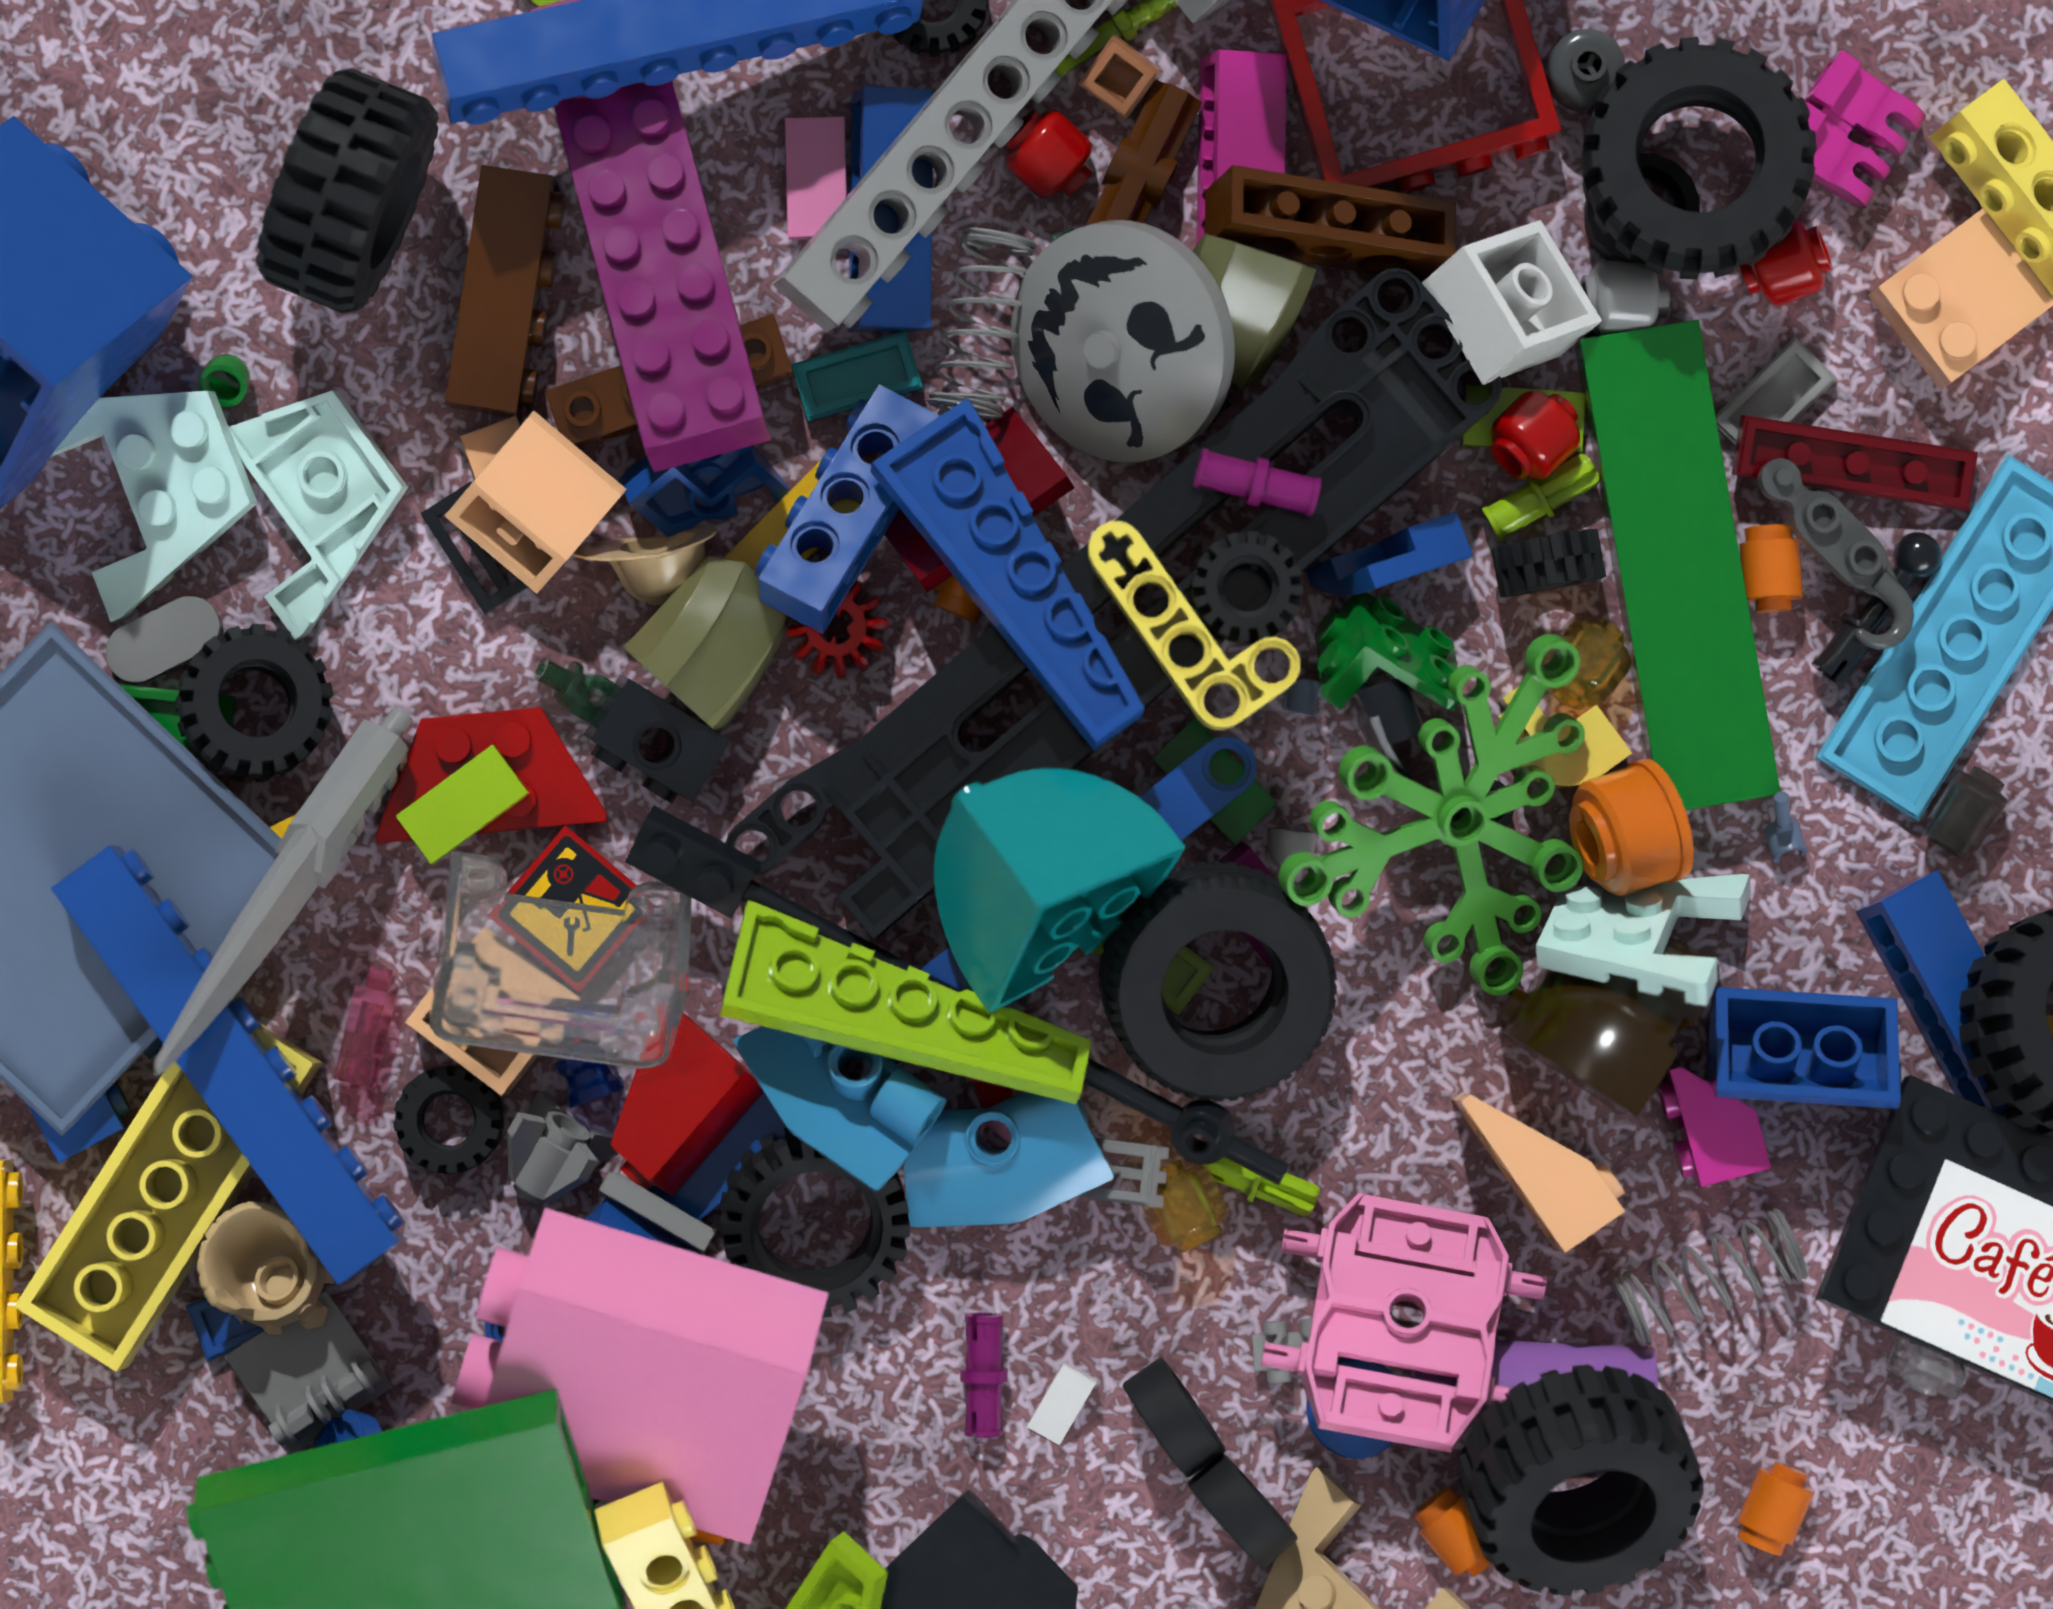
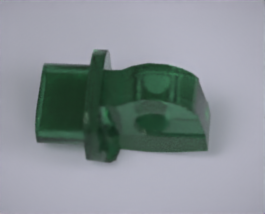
[533,657,615,723]

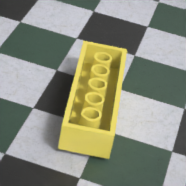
[14,1023,323,1372]

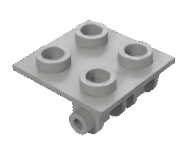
[224,1289,393,1453]

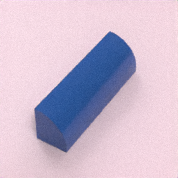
[848,86,934,333]
[1856,869,2010,1114]

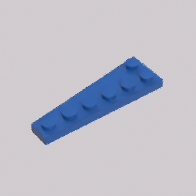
[870,398,1145,750]

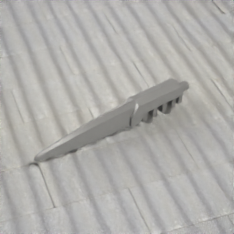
[154,707,412,1076]

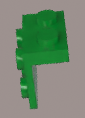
[1315,592,1461,711]

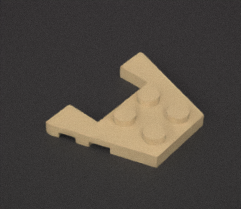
[1255,1467,1471,1609]

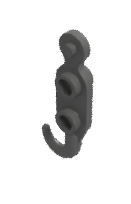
[1757,458,1914,650]

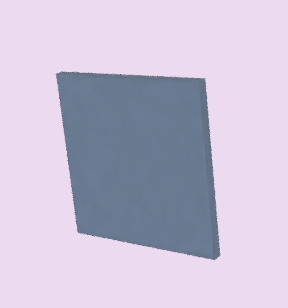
[0,621,282,1136]

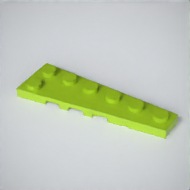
[720,901,1092,1104]

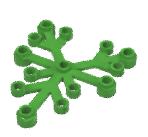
[1278,634,1585,996]

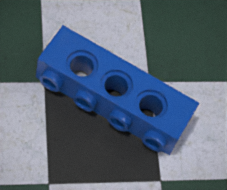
[755,384,940,634]

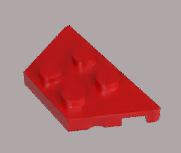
[376,707,608,844]

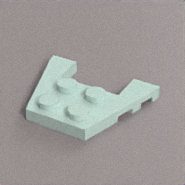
[228,390,408,640]
[52,391,258,622]
[1536,874,1751,1006]

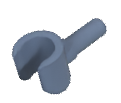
[1282,679,1369,715]
[1764,792,1808,863]

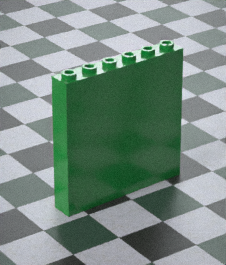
[187,1389,628,1609]

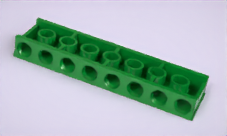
[1575,319,1781,810]

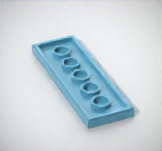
[1815,454,2053,821]

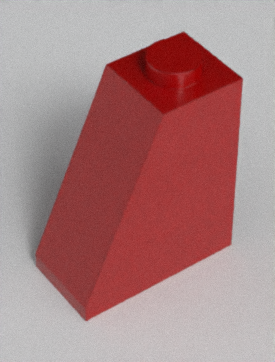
[610,999,763,1197]

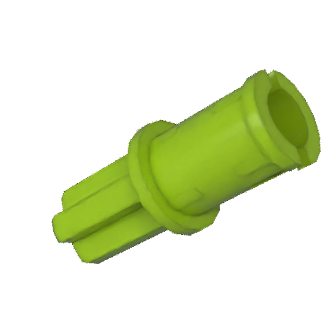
[1482,454,1600,542]
[1199,1157,1320,1217]

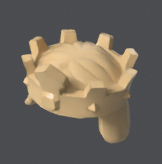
[197,1202,334,1335]

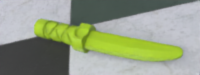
[1054,0,1178,78]

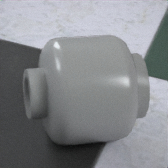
[1580,260,1670,336]

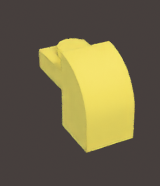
[1498,686,1632,788]

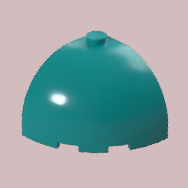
[934,768,1185,1013]

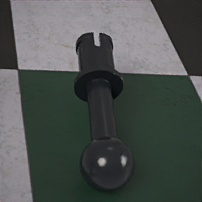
[1811,532,1942,687]

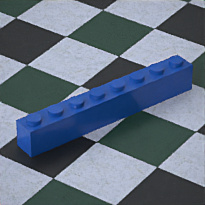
[432,0,923,125]
[50,845,405,1286]

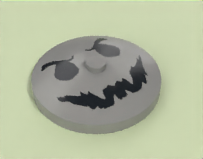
[1011,220,1235,463]

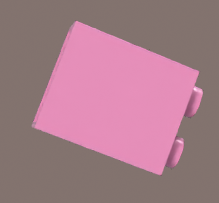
[451,1208,828,1545]

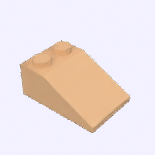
[1868,209,2053,390]
[1452,1092,1625,1253]

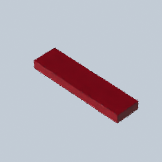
[1731,415,1978,511]

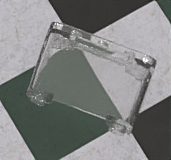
[430,851,691,1069]

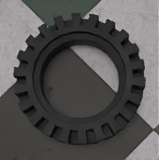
[719,1128,910,1318]

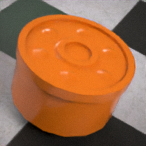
[1569,758,1694,896]

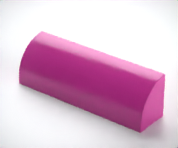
[1196,49,1287,245]

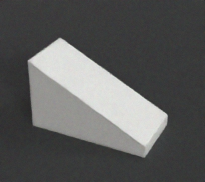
[1027,1361,1096,1445]

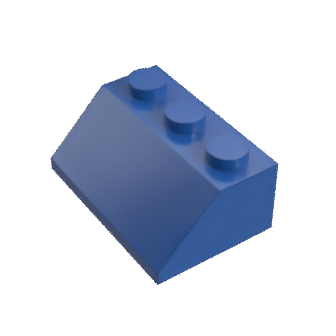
[1706,987,1901,1109]

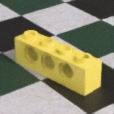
[1929,79,2053,296]
[595,1482,735,1609]

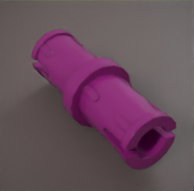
[1193,448,1322,517]
[960,1312,1008,1438]

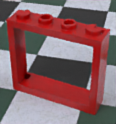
[1267,0,1562,194]

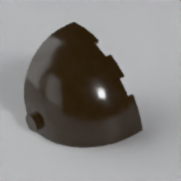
[1497,937,1720,1117]

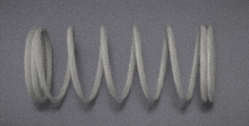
[927,227,1037,420]
[1612,1208,1808,1348]

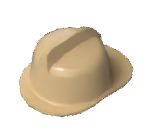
[573,525,718,605]

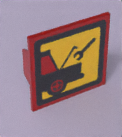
[487,825,657,994]

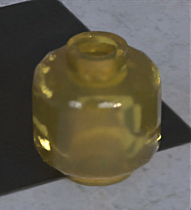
[1542,619,1632,710]
[1141,1159,1229,1253]

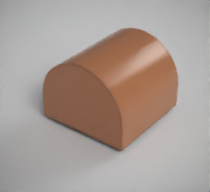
[1078,35,1163,120]

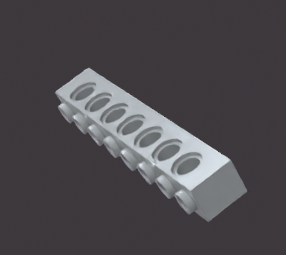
[772,0,1127,332]

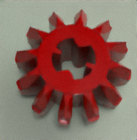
[786,580,888,679]

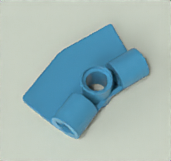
[733,1026,946,1191]
[903,1091,1115,1228]

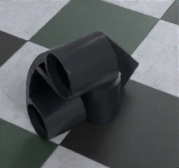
[1354,678,1514,826]
[880,1489,1078,1609]

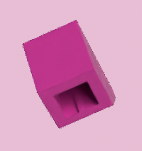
[1657,1066,1771,1187]

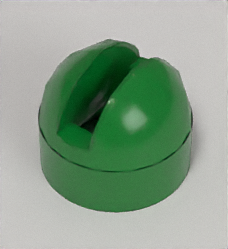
[199,354,250,407]

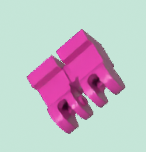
[1804,50,1926,209]

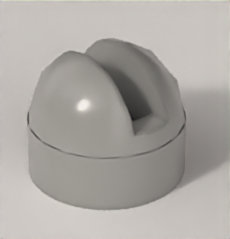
[1267,827,1317,868]

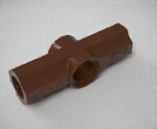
[1086,80,1202,226]

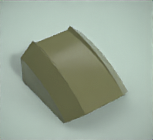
[1192,234,1317,390]
[624,556,789,734]

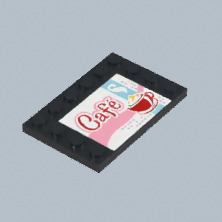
[1815,1075,2053,1405]

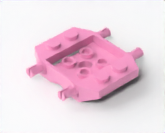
[1261,1193,1547,1453]

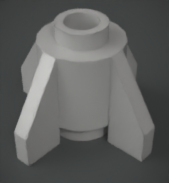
[507,1090,614,1204]

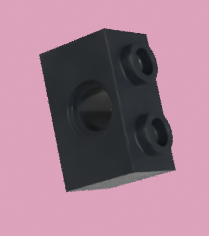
[583,674,730,804]

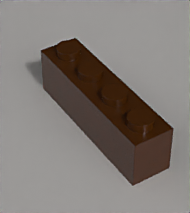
[445,165,566,419]

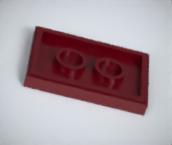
[884,406,1075,593]

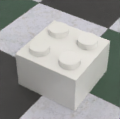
[1422,220,1602,385]

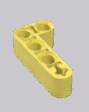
[1088,521,1300,730]

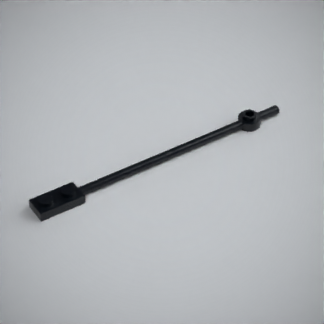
[625,805,1289,1185]

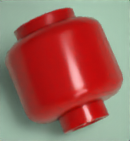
[1004,109,1092,198]
[1739,219,1833,307]
[1490,391,1580,480]

